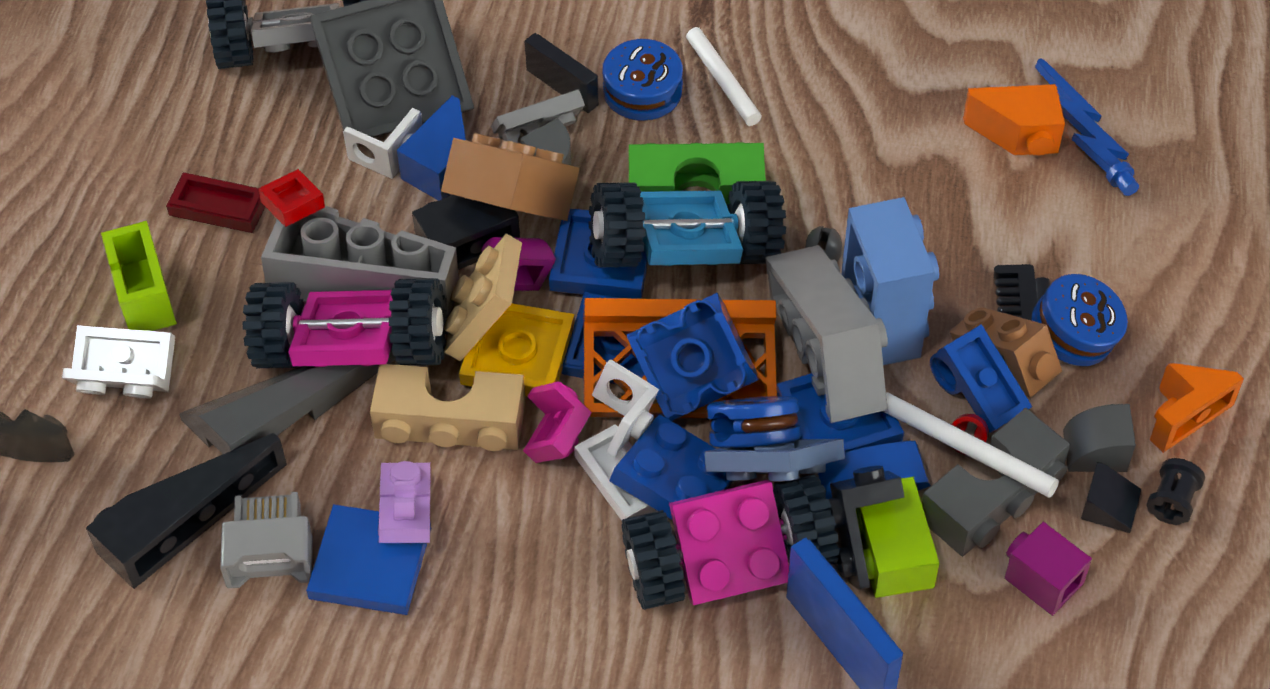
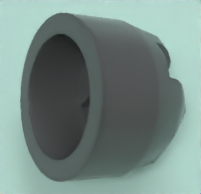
[805,226,842,262]

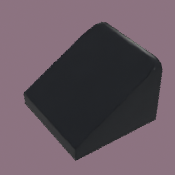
[1081,462,1142,533]

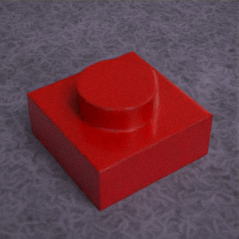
[259,169,325,227]

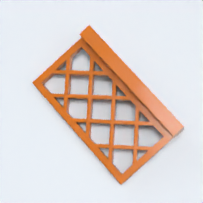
[583,298,777,418]

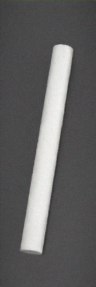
[883,392,1059,498]

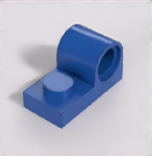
[930,324,1033,433]

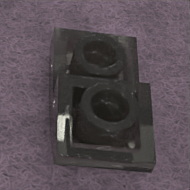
[0,409,75,463]

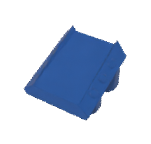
[627,293,759,421]

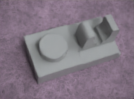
[491,89,585,143]

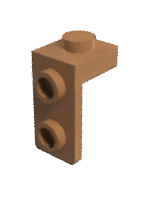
[950,307,1062,398]

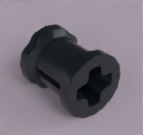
[1146,458,1205,525]

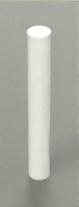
[686,27,762,126]

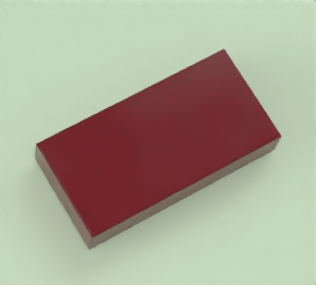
[166,172,265,233]

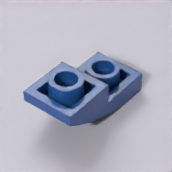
[818,441,931,499]

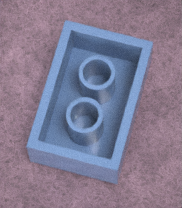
[841,197,939,366]

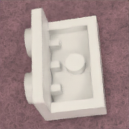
[62,326,175,398]

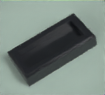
[524,33,599,113]

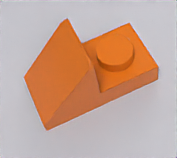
[1150,363,1244,453]

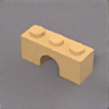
[370,364,526,451]

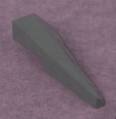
[179,343,396,454]

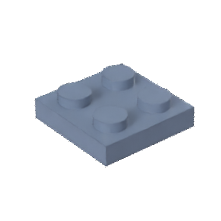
[704,439,845,481]

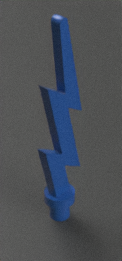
[1035,58,1139,196]

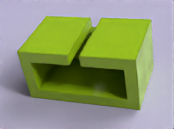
[101,221,177,331]
[855,477,939,598]

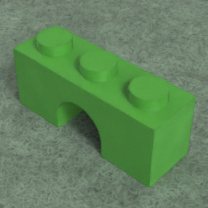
[629,142,766,205]

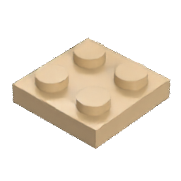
[444,234,522,361]

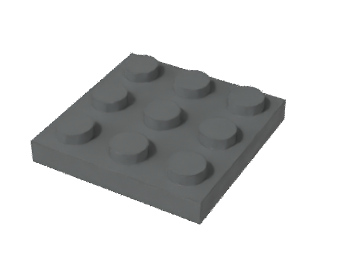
[309,0,474,138]

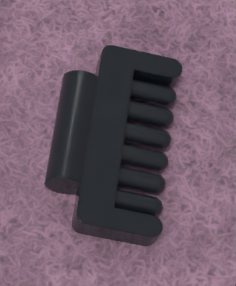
[993,264,1051,321]

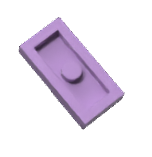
[378,461,431,543]

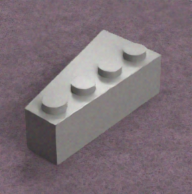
[261,206,459,320]
[765,245,888,423]

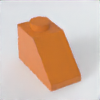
[963,84,1065,155]

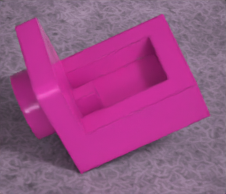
[523,382,592,463]

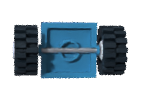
[589,181,786,267]

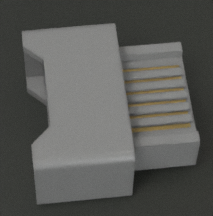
[220,492,313,588]

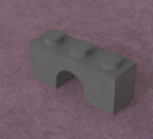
[922,408,1070,557]

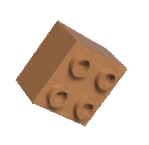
[441,133,580,221]

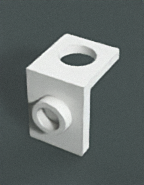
[343,108,423,179]
[592,359,659,457]

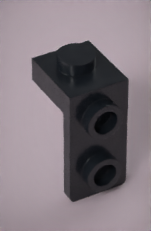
[829,466,905,590]

